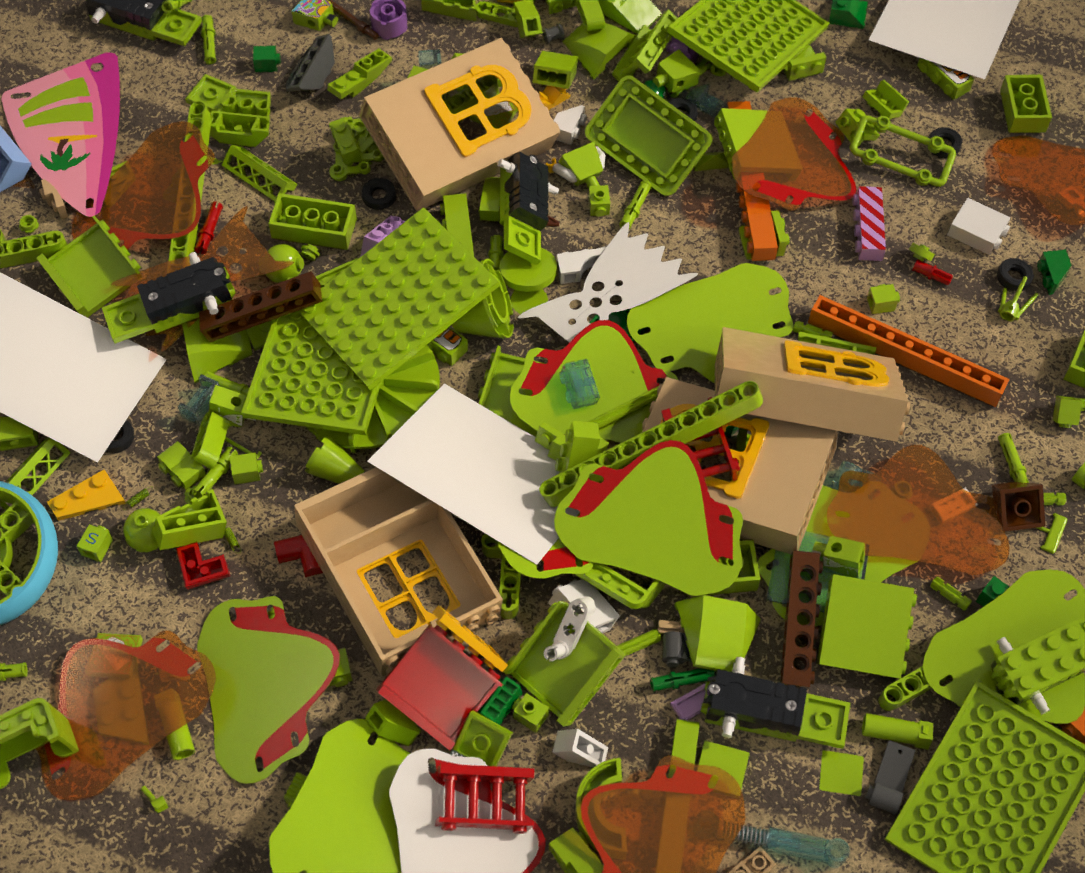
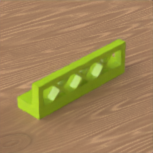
[222,145,297,202]
[0,437,71,511]

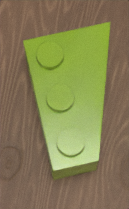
[153,489,227,550]
[549,827,604,873]

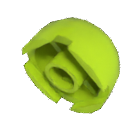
[123,508,161,552]

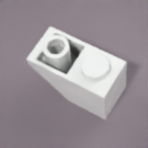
[554,105,587,145]

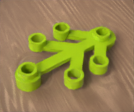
[329,128,384,181]

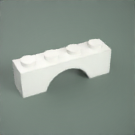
[556,247,606,284]

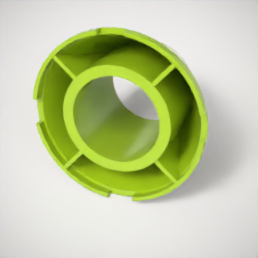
[452,259,514,339]

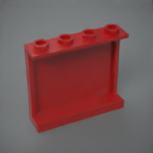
[376,624,503,751]

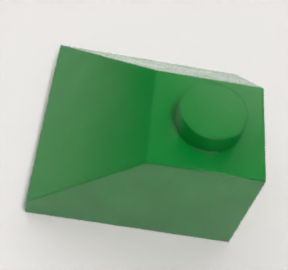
[829,0,868,29]

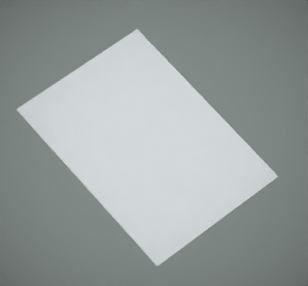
[869,0,1020,79]
[0,272,167,462]
[367,384,580,564]

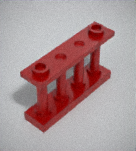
[661,397,740,481]
[435,764,534,834]

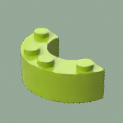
[575,758,627,860]

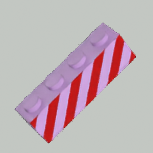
[853,186,886,261]

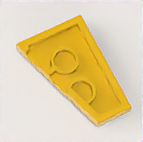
[47,470,126,521]

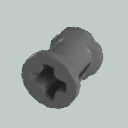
[542,23,565,44]

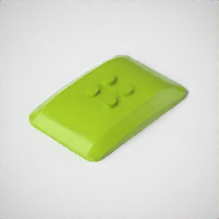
[585,75,712,196]

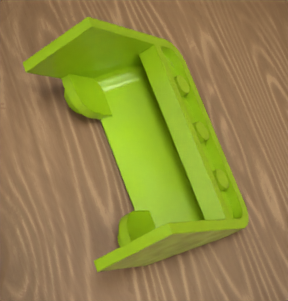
[575,557,666,609]

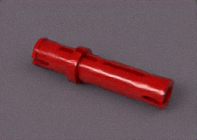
[194,201,223,254]

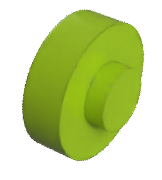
[909,242,935,261]

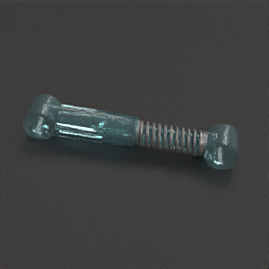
[693,810,850,868]

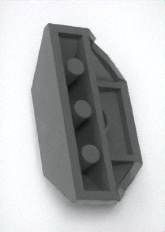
[285,34,335,92]

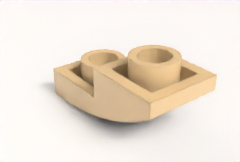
[39,179,68,219]
[728,846,777,873]

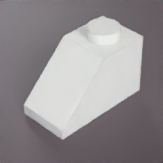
[552,729,608,768]

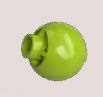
[258,244,304,283]

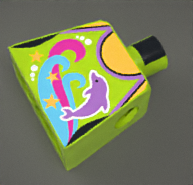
[291,0,338,31]

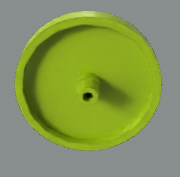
[499,248,557,292]

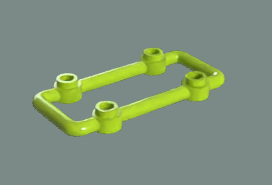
[850,115,956,187]

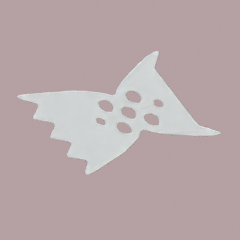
[518,222,698,343]

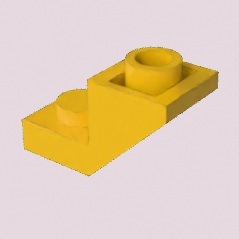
[538,85,571,110]

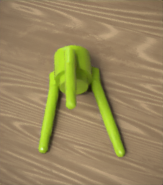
[998,276,1038,322]

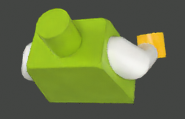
[546,142,605,189]

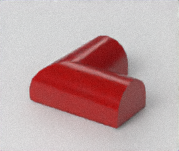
[274,535,323,578]
[176,542,230,590]

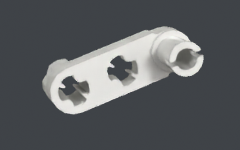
[544,596,596,661]

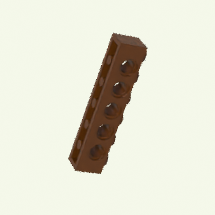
[199,271,322,342]
[780,550,823,690]

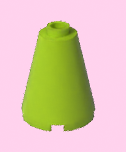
[305,435,365,484]

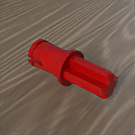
[912,259,953,285]

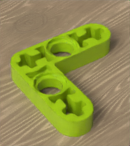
[476,0,535,28]

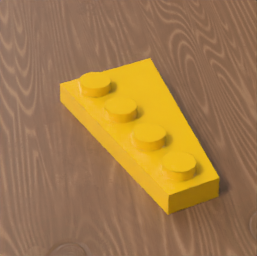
[433,605,508,672]

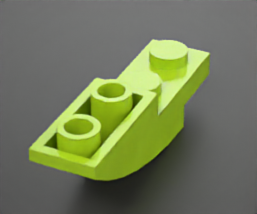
[327,49,392,99]

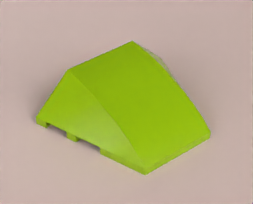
[563,23,636,79]
[210,89,271,147]
[182,317,252,383]
[674,595,761,672]

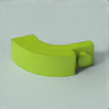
[535,422,609,461]

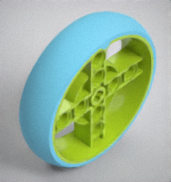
[0,481,58,625]

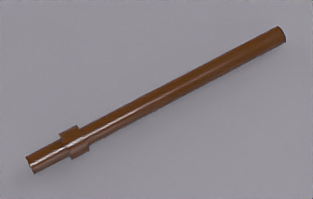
[328,0,379,40]

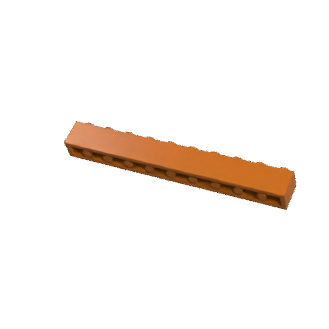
[727,101,778,261]
[808,295,1010,407]

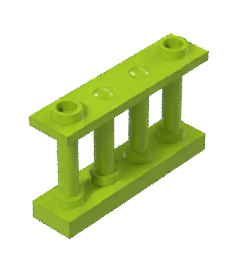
[612,9,678,81]

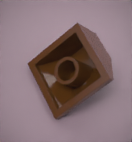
[992,482,1046,532]

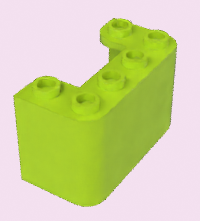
[0,698,79,789]

